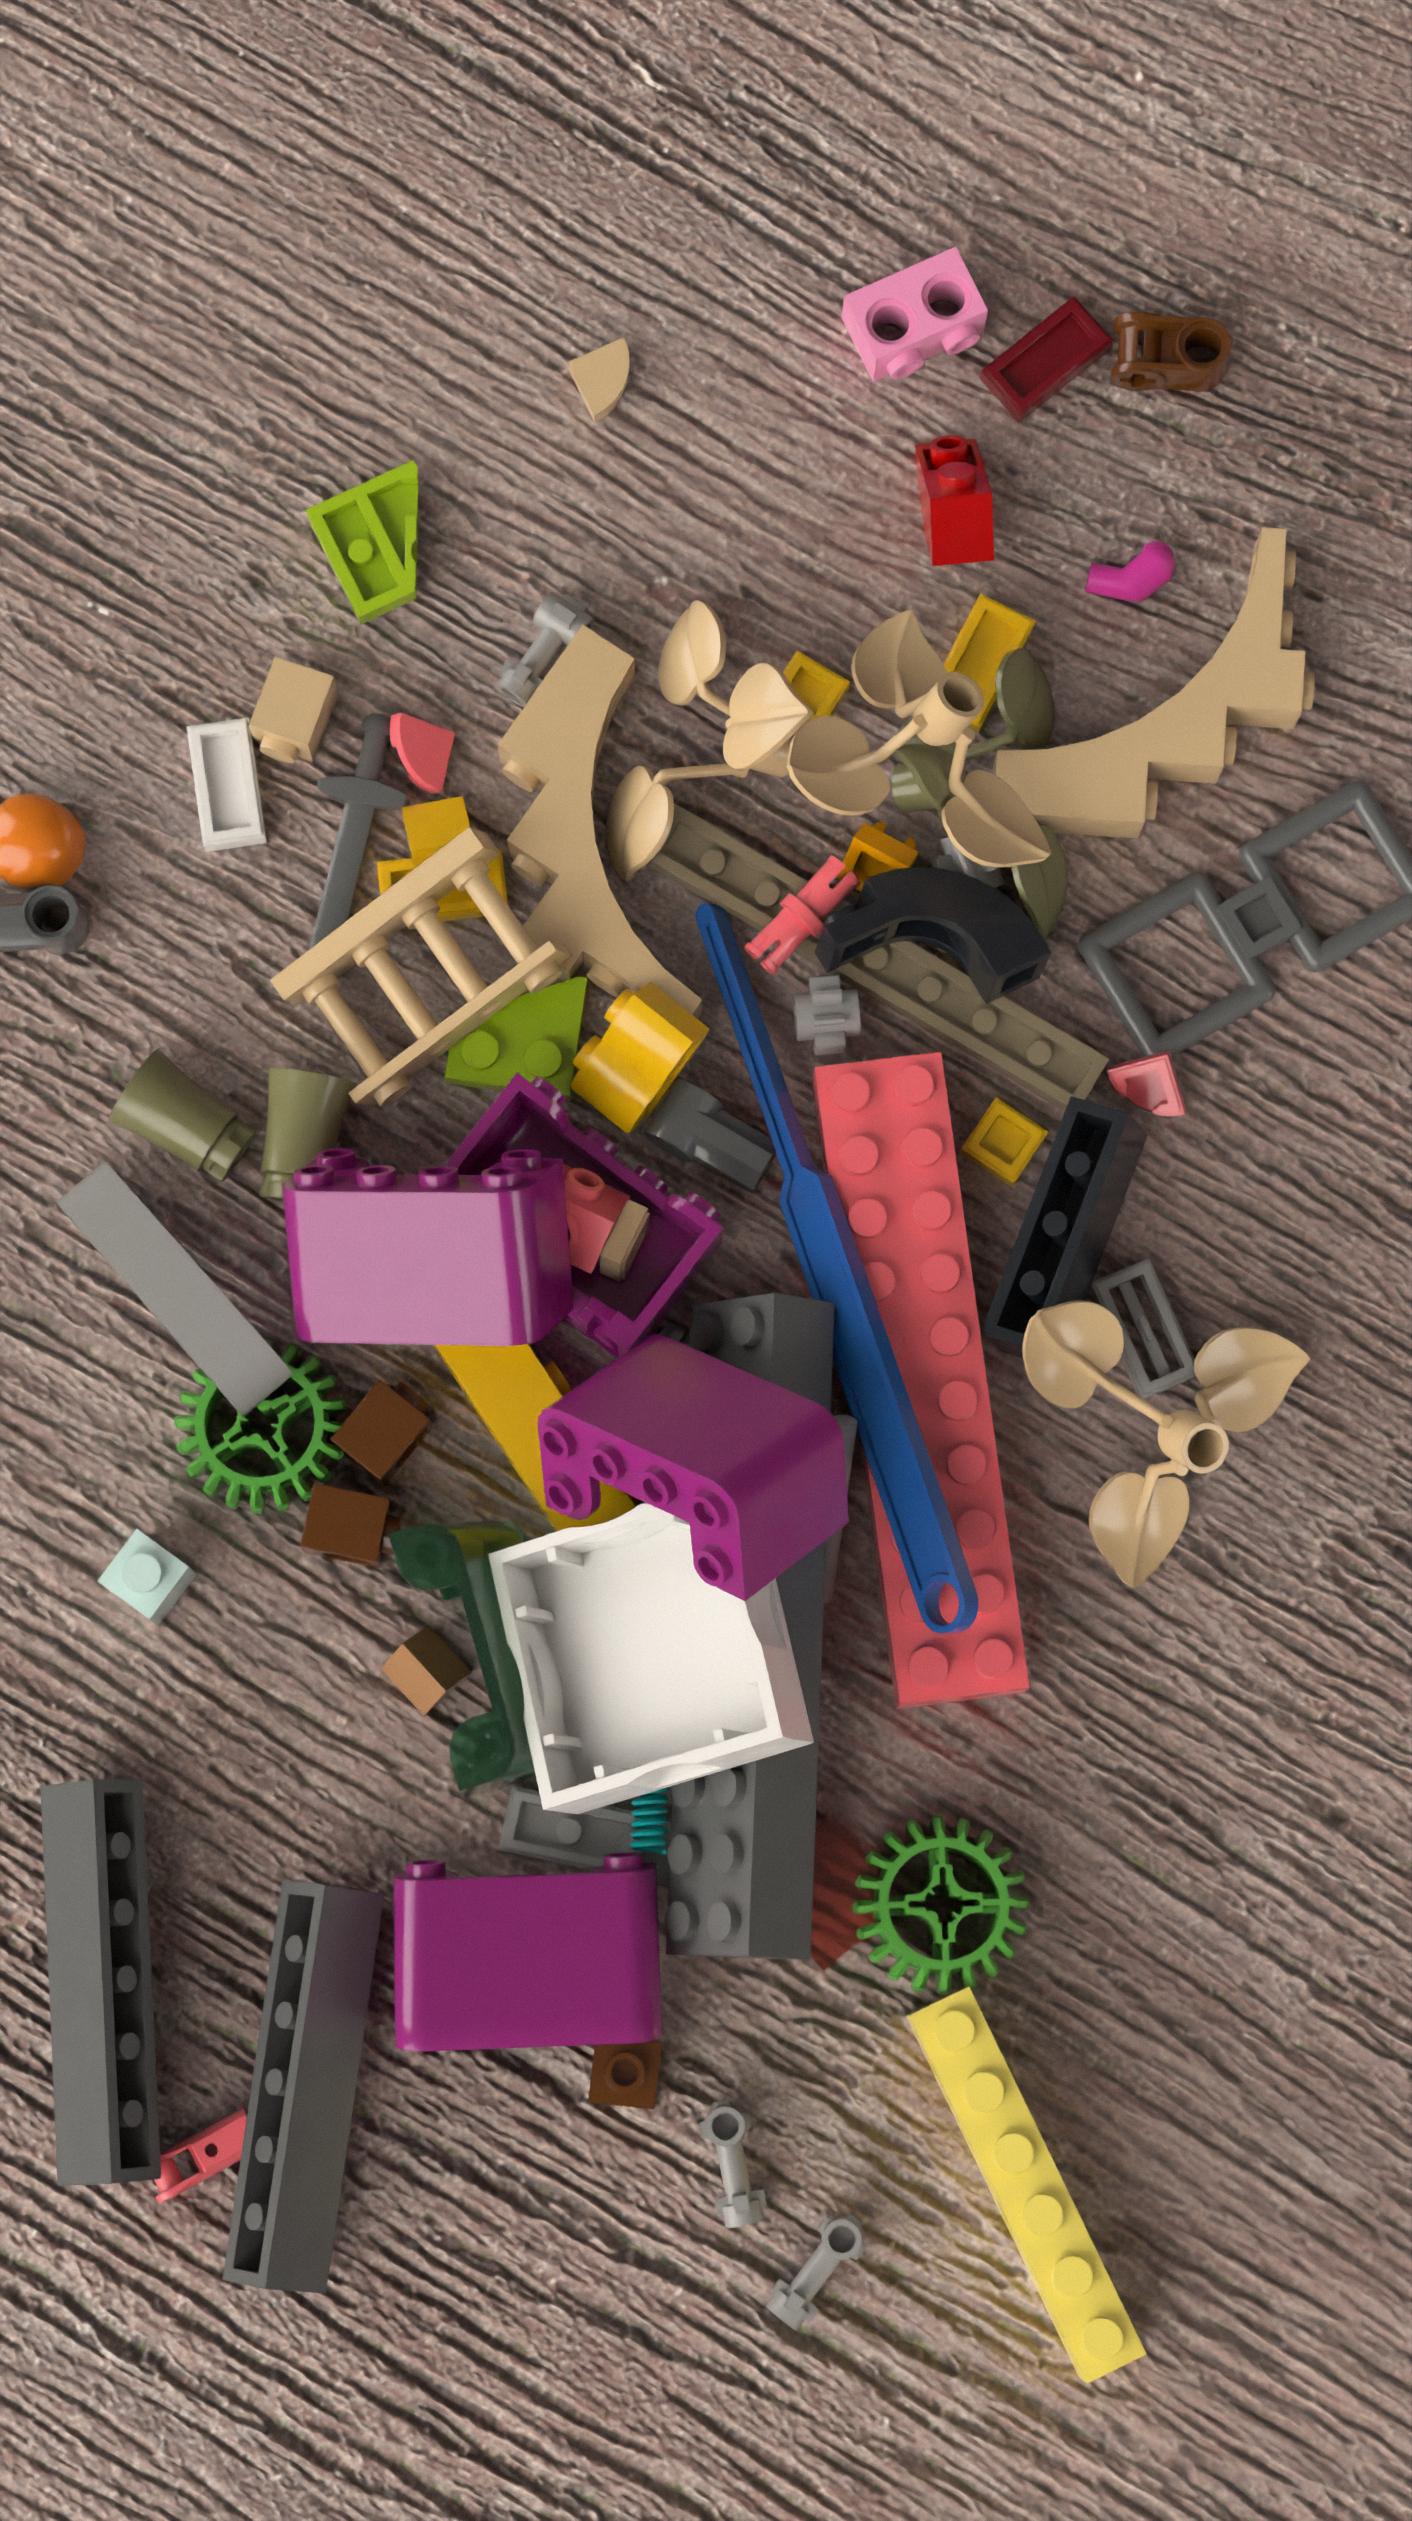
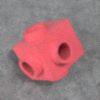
[563,1164,631,1274]

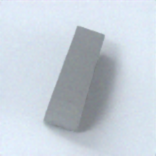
[56,1161,293,1417]

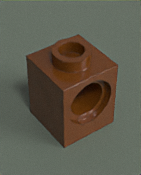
[330,1379,433,1487]
[300,1483,402,1568]
[588,2041,662,2110]

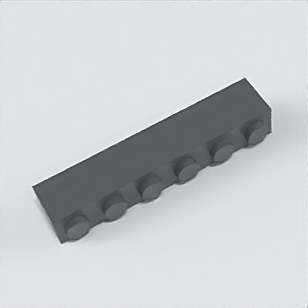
[40,1779,161,2186]
[222,1880,384,2294]

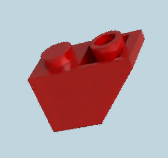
[915,435,994,566]

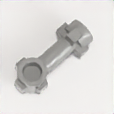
[496,592,594,707]
[699,2099,767,2228]
[766,2213,866,2331]

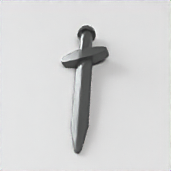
[309,713,410,949]

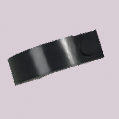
[815,867,1052,1004]

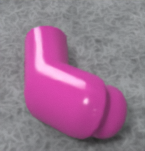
[1085,541,1175,602]

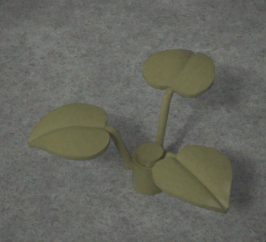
[891,649,1068,938]

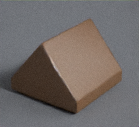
[381,1625,472,1717]

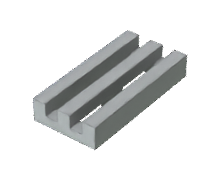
[1090,1258,1197,1400]

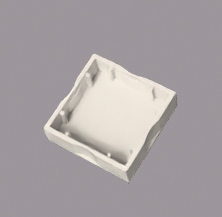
[488,1503,814,1814]

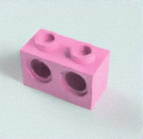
[842,247,988,382]

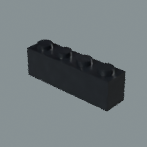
[981,1096,1148,1359]

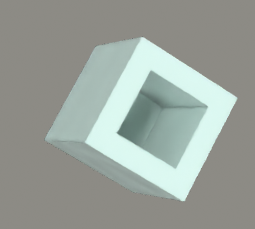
[98,1529,197,1626]

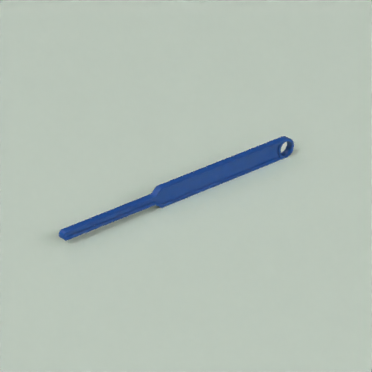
[696,903,978,1633]

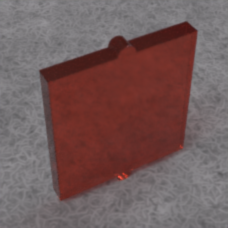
[811,1814,901,1971]

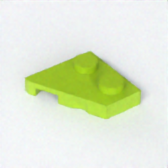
[306,460,419,625]
[444,977,588,1101]

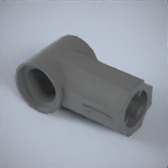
[0,885,90,955]
[644,1079,776,1193]

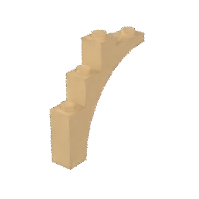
[992,527,1315,839]
[497,624,702,1019]

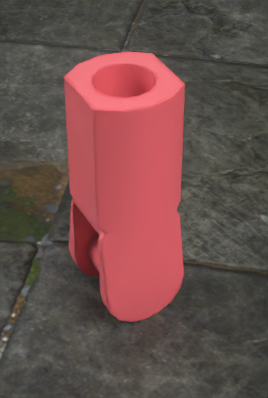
[154,2107,248,2204]

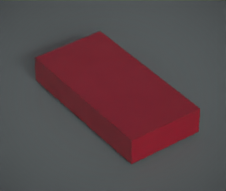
[979,296,1114,423]

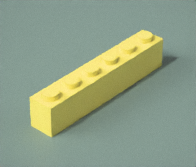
[906,1986,1146,2384]

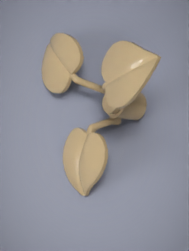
[606,600,814,882]
[786,610,1052,867]
[1022,1300,1310,1588]

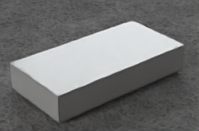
[186,717,267,852]

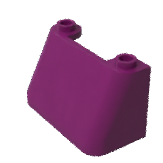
[393,1852,662,2051]

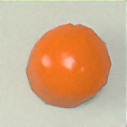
[0,793,86,889]

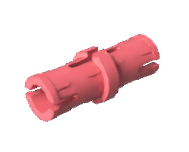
[744,855,860,975]

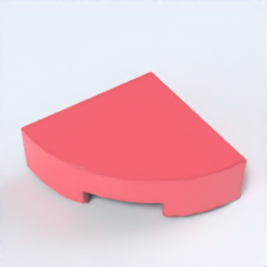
[390,713,455,794]
[1106,1050,1187,1116]

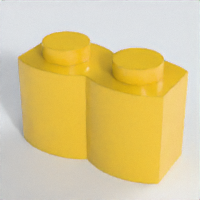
[570,982,710,1135]

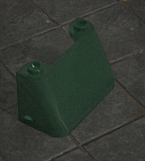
[388,1520,536,1798]

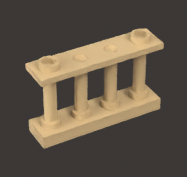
[270,827,572,1107]

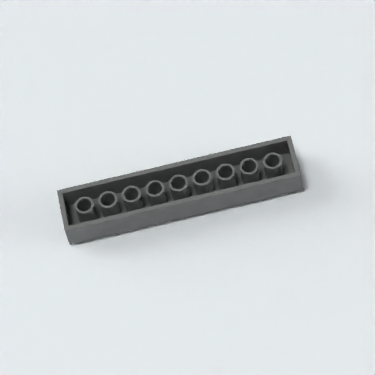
[665,1293,835,1960]

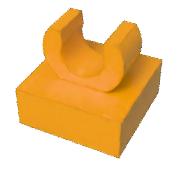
[836,821,919,891]

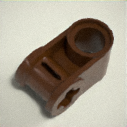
[1110,312,1231,392]

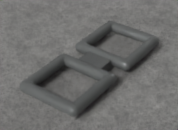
[1078,781,1412,1057]

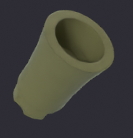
[108,1049,257,1182]
[260,1067,356,1203]

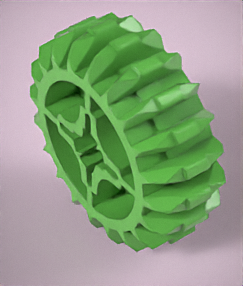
[174,1339,348,1514]
[851,1815,1029,1995]

